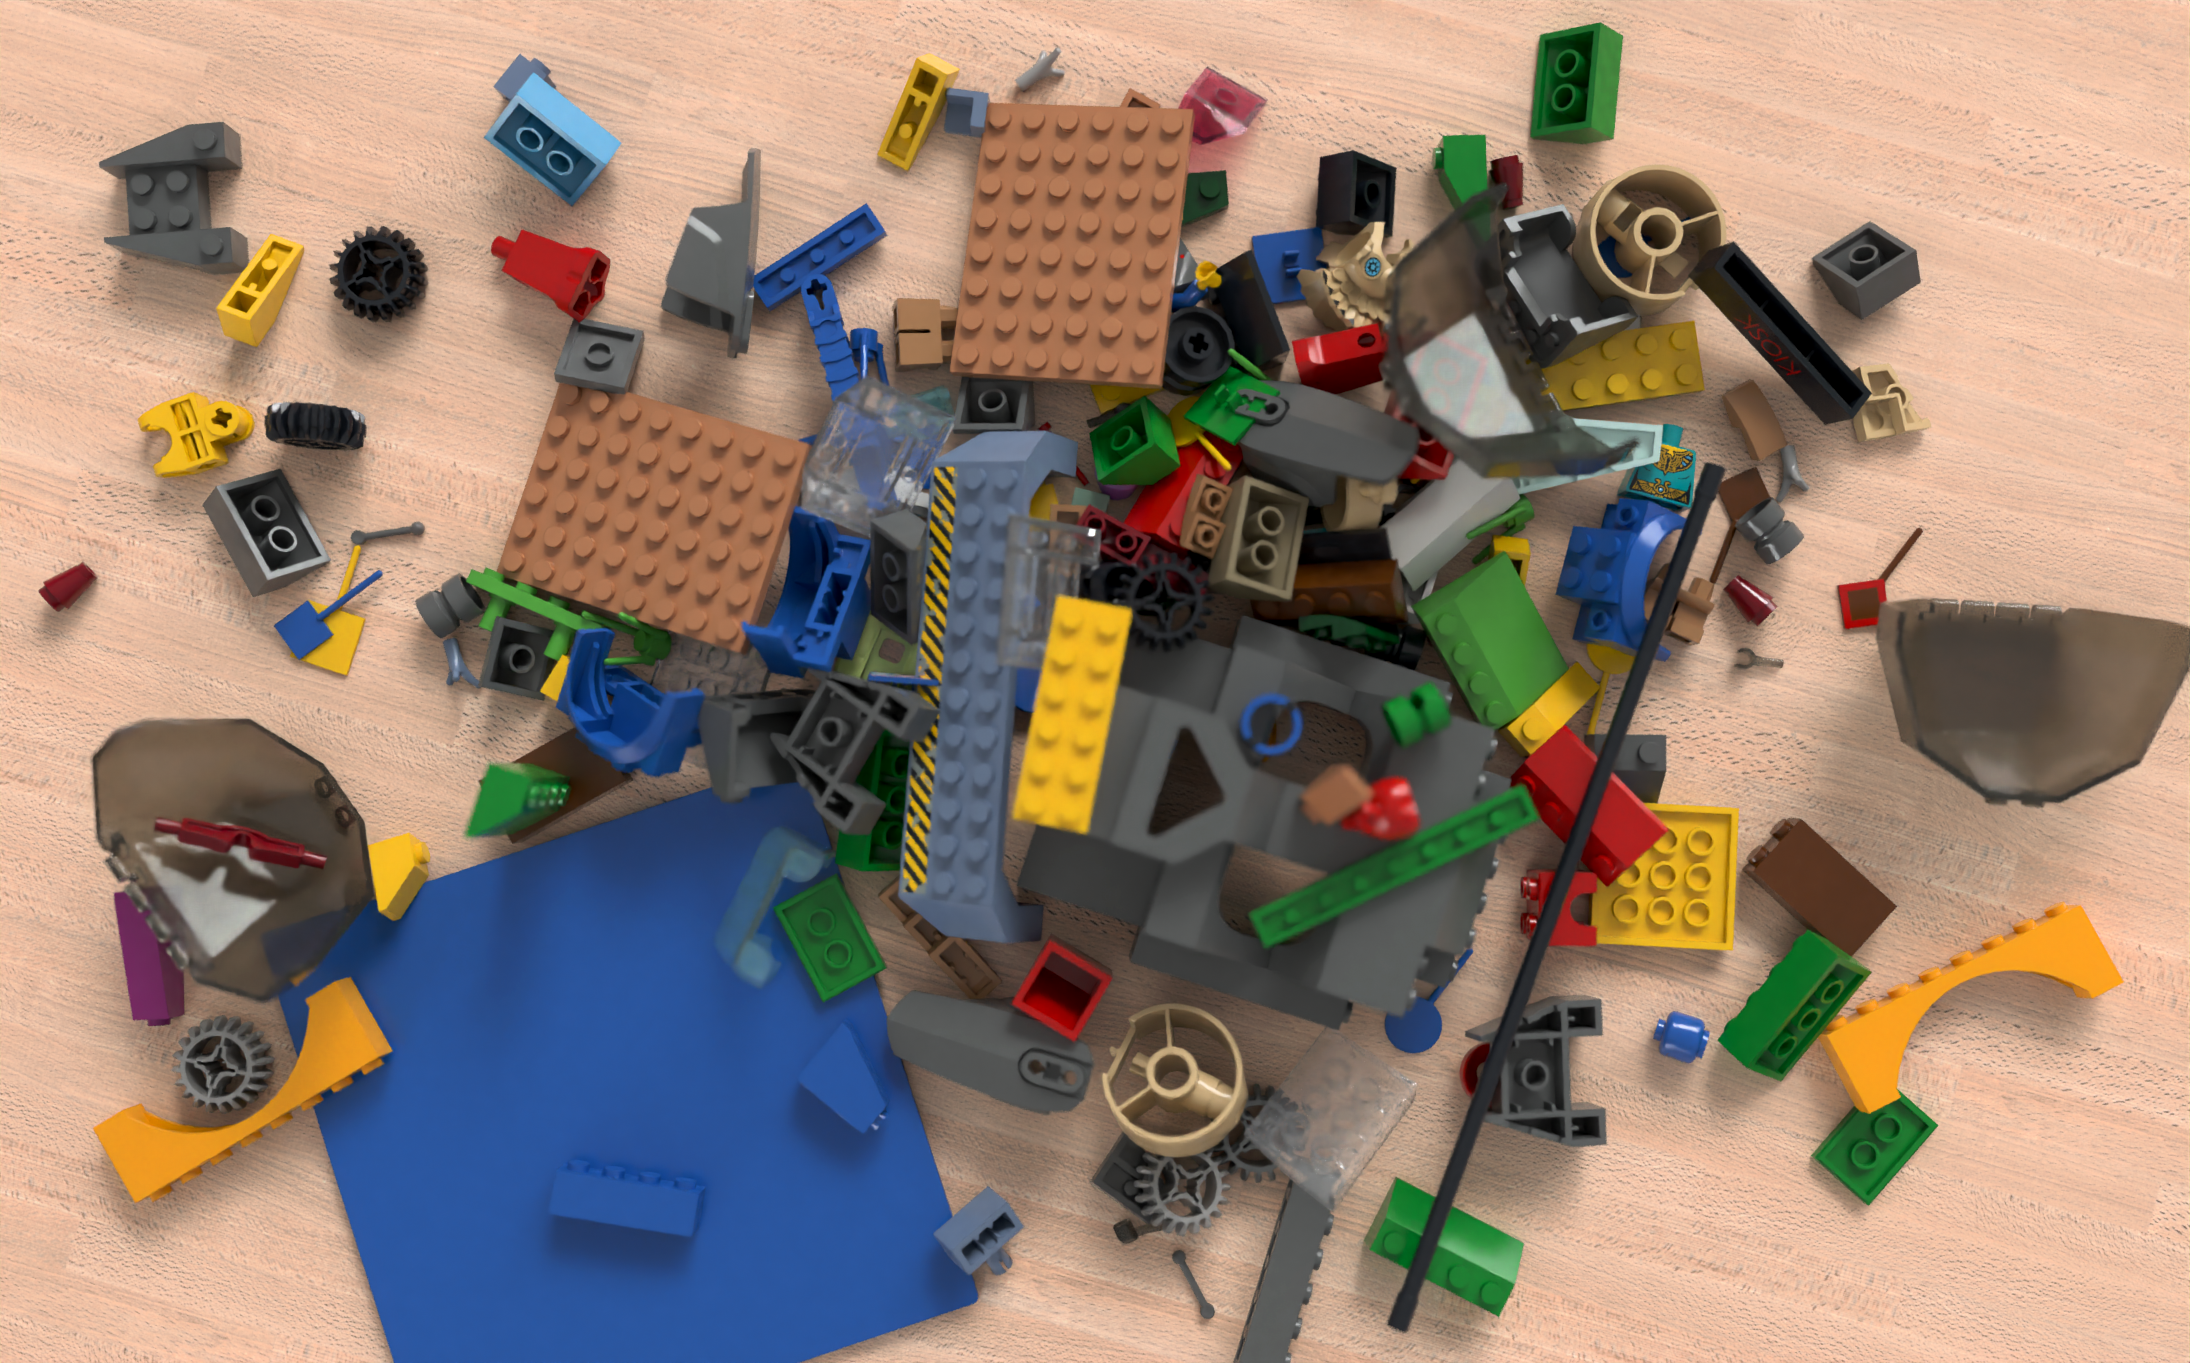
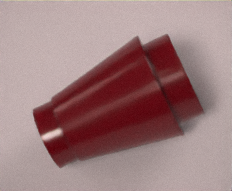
[1488,155,1523,210]
[38,562,98,612]
[1723,575,1778,626]

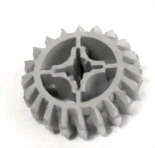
[171,1015,275,1114]
[1133,1147,1231,1236]

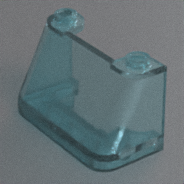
[714,826,836,989]

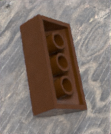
[1250,559,1409,629]

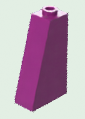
[114,887,185,1026]

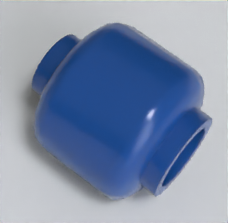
[1653,1011,1710,1064]

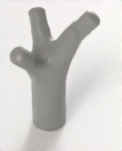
[1015,48,1065,92]
[1775,445,1809,502]

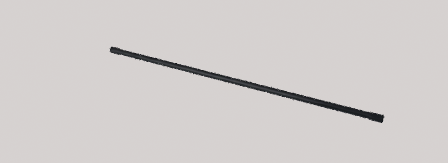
[1387,462,1726,1333]

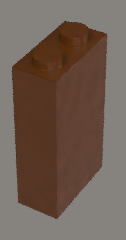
[478,728,633,844]
[1742,818,1897,957]

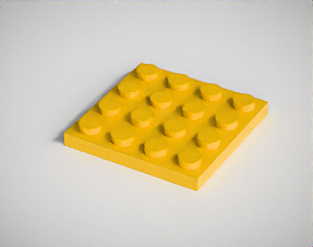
[1588,803,1739,951]

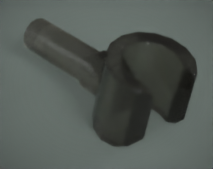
[1087,402,1131,428]
[1734,648,1784,670]
[1113,1218,1163,1244]

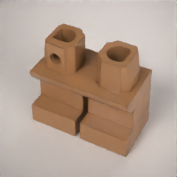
[893,298,958,372]
[1644,563,1715,646]

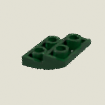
[1298,615,1399,654]

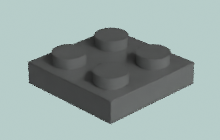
[554,319,645,394]

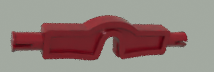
[153,816,327,870]

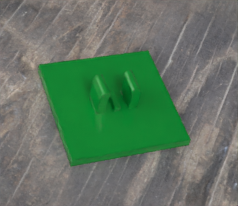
[1183,366,1281,446]

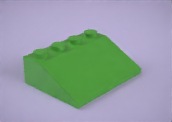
[1411,551,1569,730]

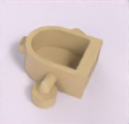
[1320,475,1397,532]

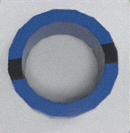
[1239,694,1302,756]

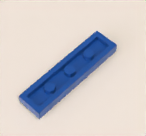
[753,203,887,312]

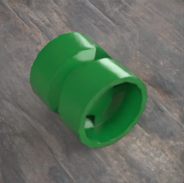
[1381,682,1452,749]

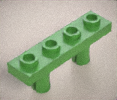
[466,567,610,661]

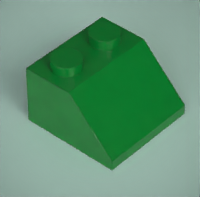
[1089,395,1181,485]

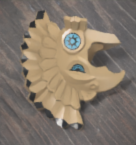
[1297,222,1427,340]

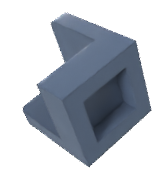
[944,88,990,138]

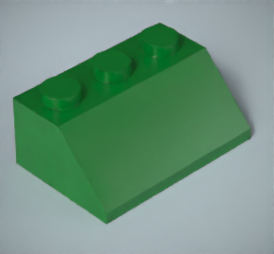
[1530,22,1623,144]

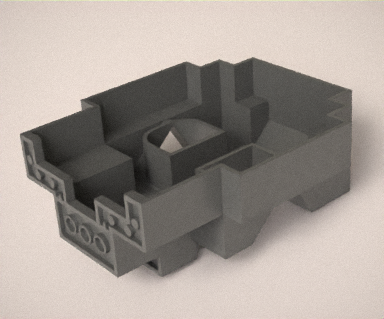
[1017,615,1512,1031]

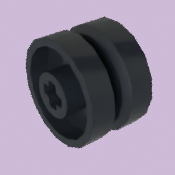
[1162,306,1235,396]

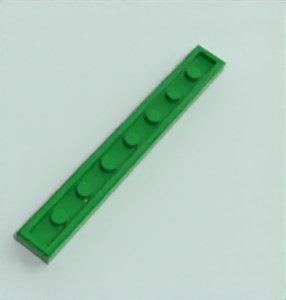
[1248,784,1539,949]

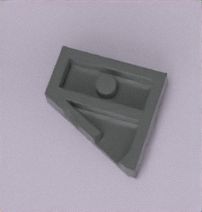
[1090,1132,1165,1224]

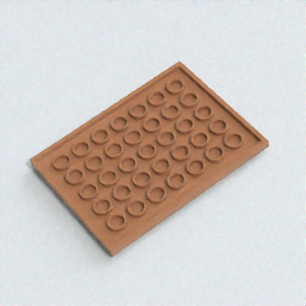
[950,103,1195,389]
[496,383,815,655]

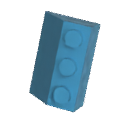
[484,72,621,206]

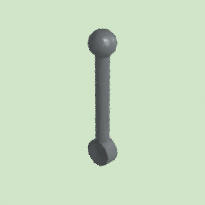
[351,522,425,545]
[1172,1250,1215,1319]

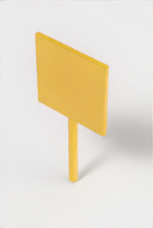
[290,546,366,676]

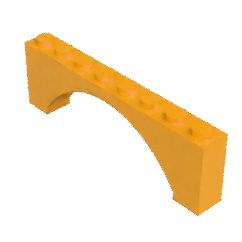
[1818,902,2124,1114]
[93,977,393,1203]

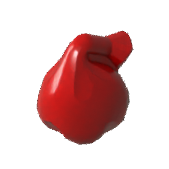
[1340,777,1420,840]

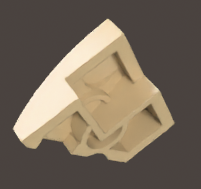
[1852,363,1932,442]

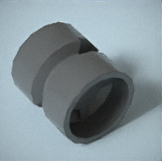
[1735,497,1804,565]
[415,573,485,638]

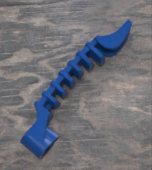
[801,274,898,510]

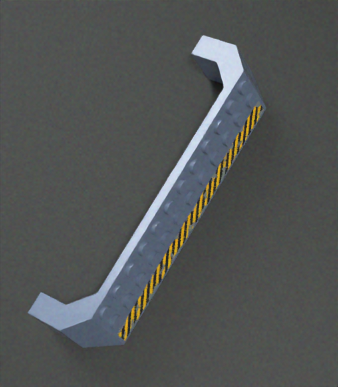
[898,431,1078,943]

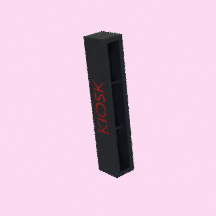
[1688,241,1872,425]

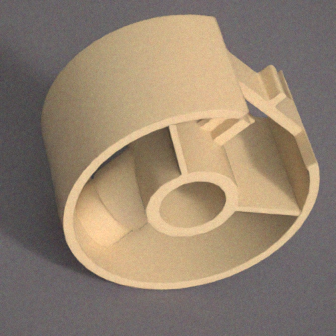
[1573,164,1726,316]
[1102,1003,1248,1157]

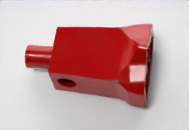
[491,230,610,322]
[1292,323,1413,395]

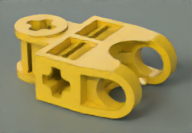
[137,392,255,478]

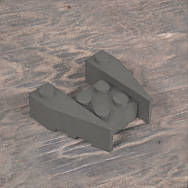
[99,122,249,275]
[770,668,940,835]
[1465,995,1607,1147]

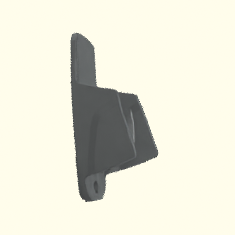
[661,148,761,358]
[1234,380,1419,507]
[887,990,1094,1115]

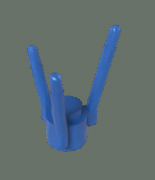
[848,328,894,415]

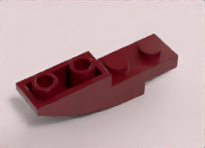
[1071,504,1209,608]

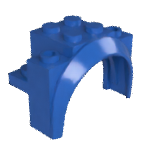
[1555,498,1702,662]
[742,506,871,679]
[556,628,705,777]

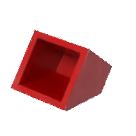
[1011,933,1113,1042]

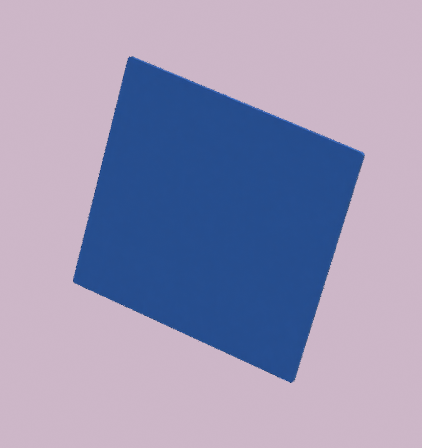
[262,782,979,1363]

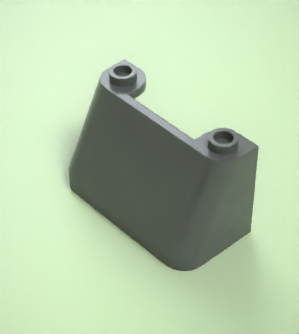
[1472,204,1638,369]
[697,689,816,803]

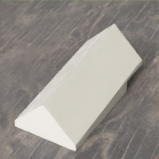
[1380,443,1520,592]

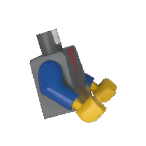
[1171,218,1221,313]

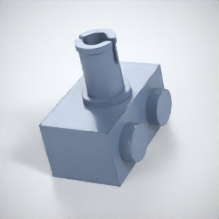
[933,1186,1024,1275]

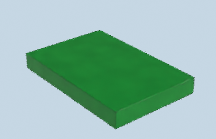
[773,873,887,1002]
[1811,1089,1939,1206]

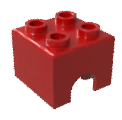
[1520,869,1597,946]

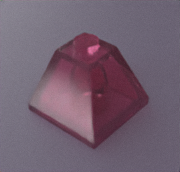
[1178,67,1268,145]

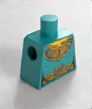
[1617,424,1696,512]

